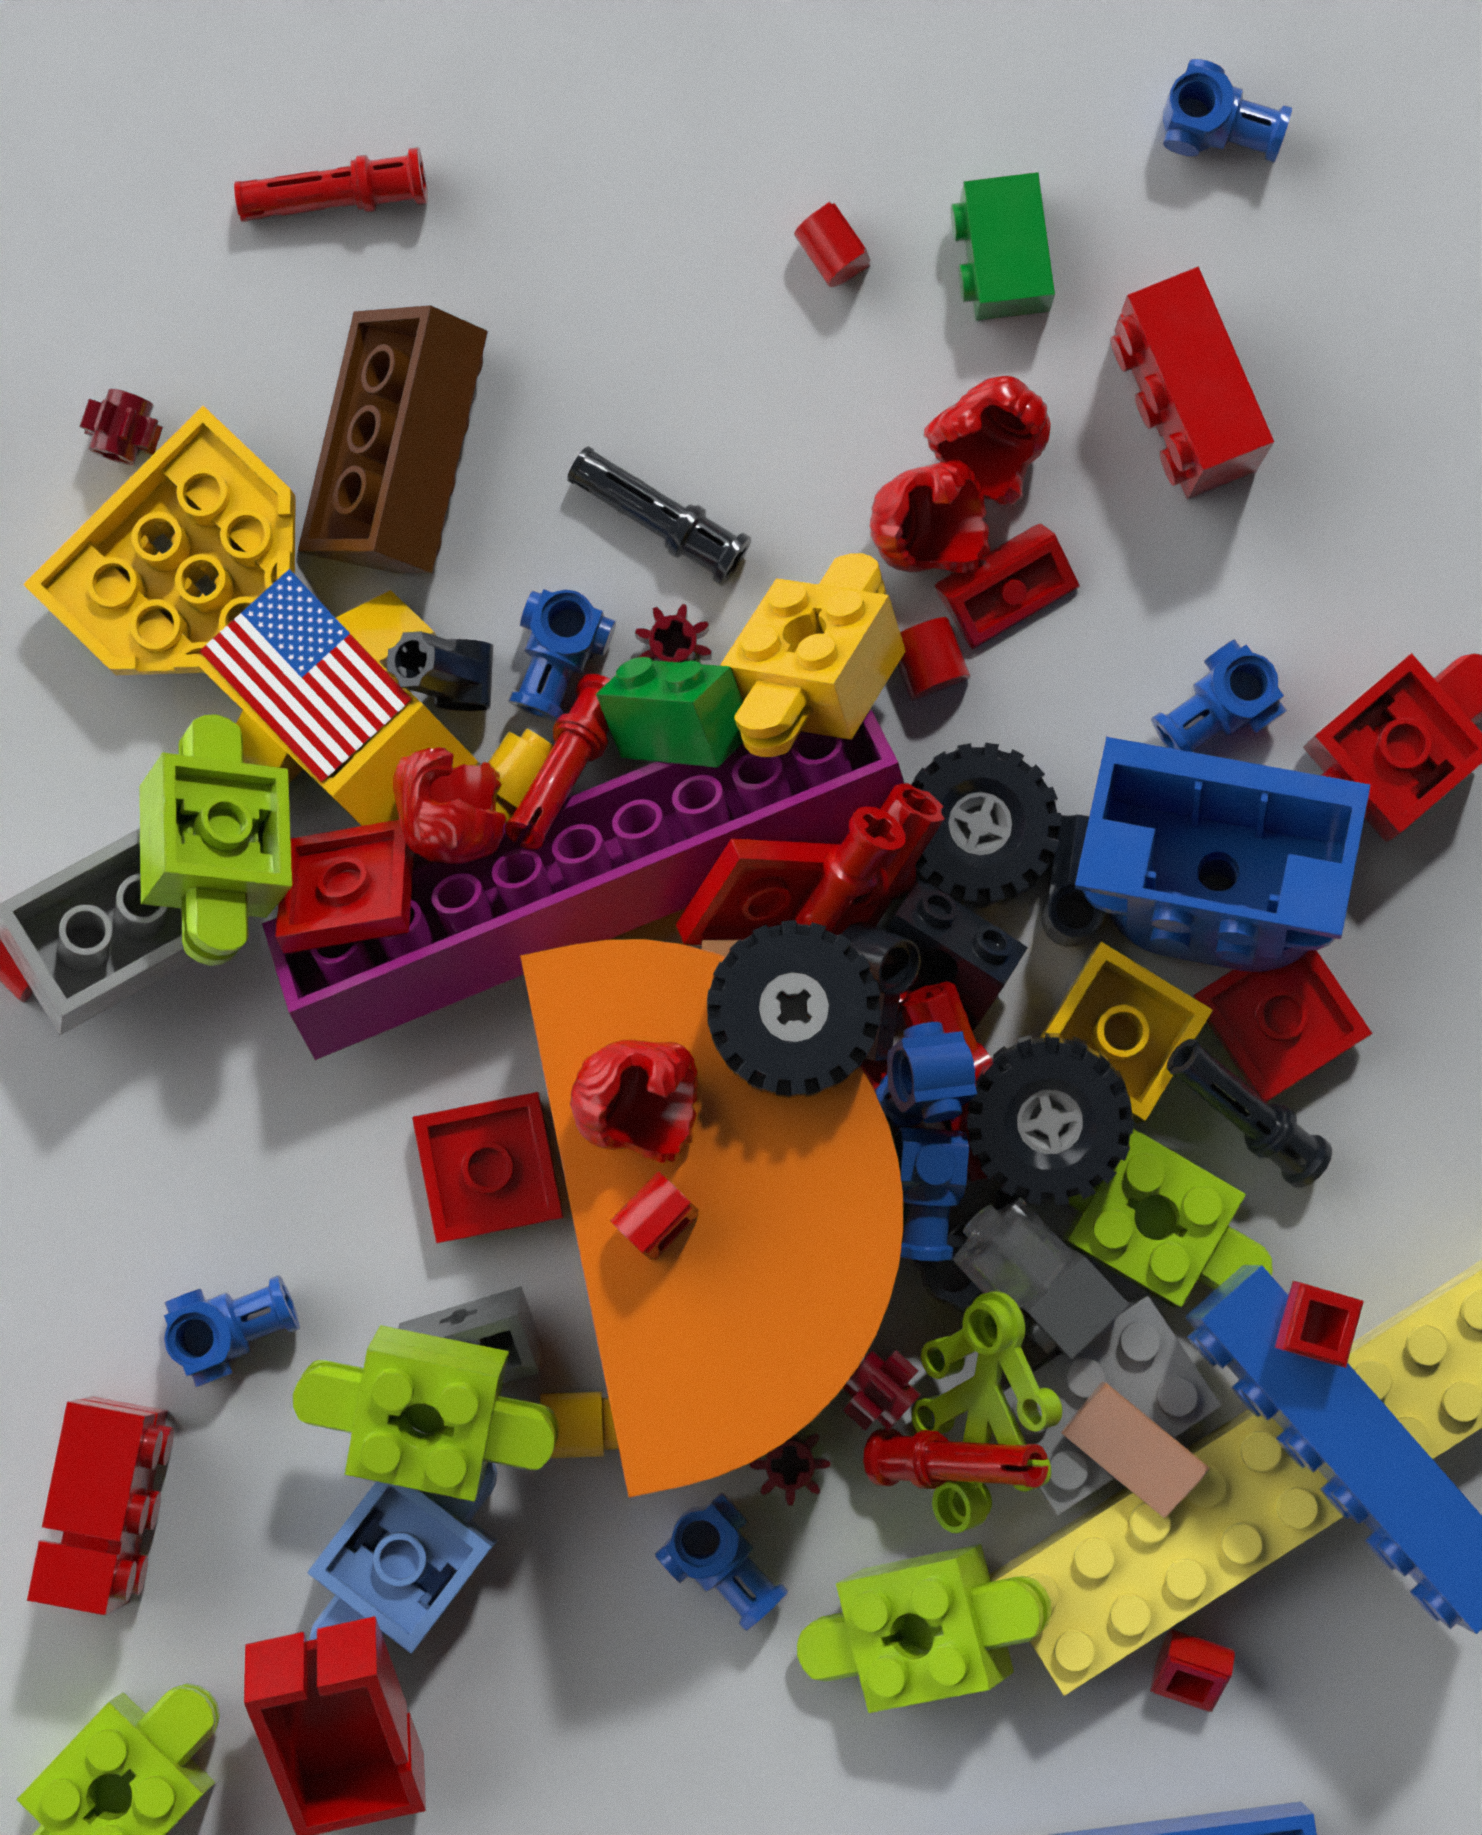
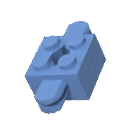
[307,1462,498,1654]

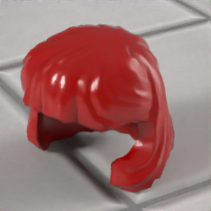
[923,376,1051,506]
[869,460,990,573]
[393,747,506,864]
[570,1040,699,1164]

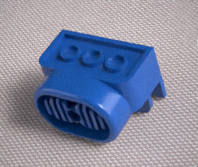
[1075,737,1370,972]

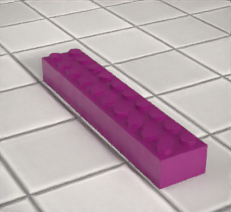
[262,709,905,1060]

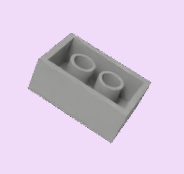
[0,828,194,1035]
[1002,1295,1222,1516]

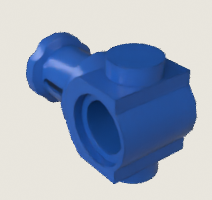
[1162,59,1293,163]
[508,589,616,721]
[1151,639,1287,752]
[874,1022,977,1128]
[895,1127,969,1261]
[164,1275,300,1387]
[655,1492,788,1631]

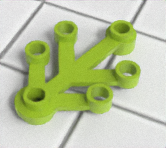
[911,1291,1062,1533]

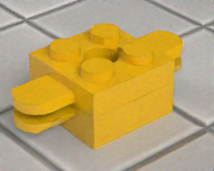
[720,553,905,757]

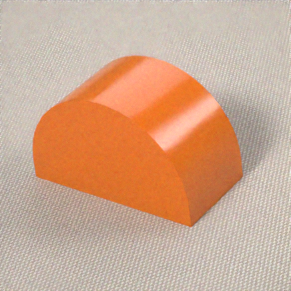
[520,939,903,1498]

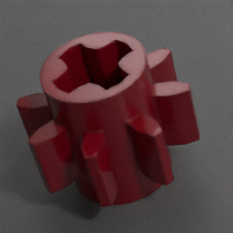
[79,389,163,465]
[635,604,712,663]
[842,1350,921,1431]
[750,1432,831,1506]

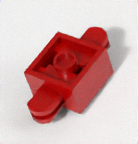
[1303,653,1482,843]

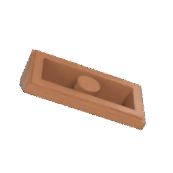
[1060,1381,1210,1519]

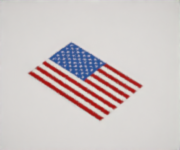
[200,569,412,783]

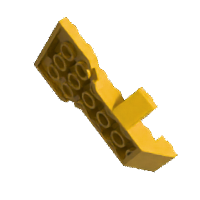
[23,406,480,826]

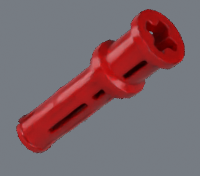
[234,147,428,222]
[504,674,611,850]
[794,806,906,933]
[863,1428,1048,1489]

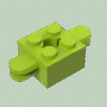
[139,714,292,966]
[1061,1128,1273,1307]
[292,1325,559,1502]
[797,1544,1051,1713]
[16,1683,220,1835]

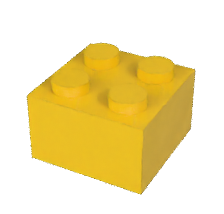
[1039,942,1213,1124]

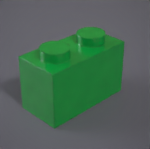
[951,172,1055,321]
[596,657,743,768]

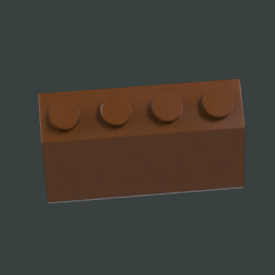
[298,305,488,573]

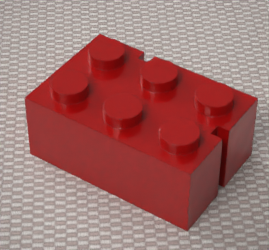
[1110,266,1275,499]
[27,1396,174,1615]
[244,1616,426,1835]

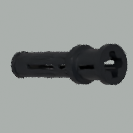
[567,446,751,586]
[1167,1039,1332,1188]

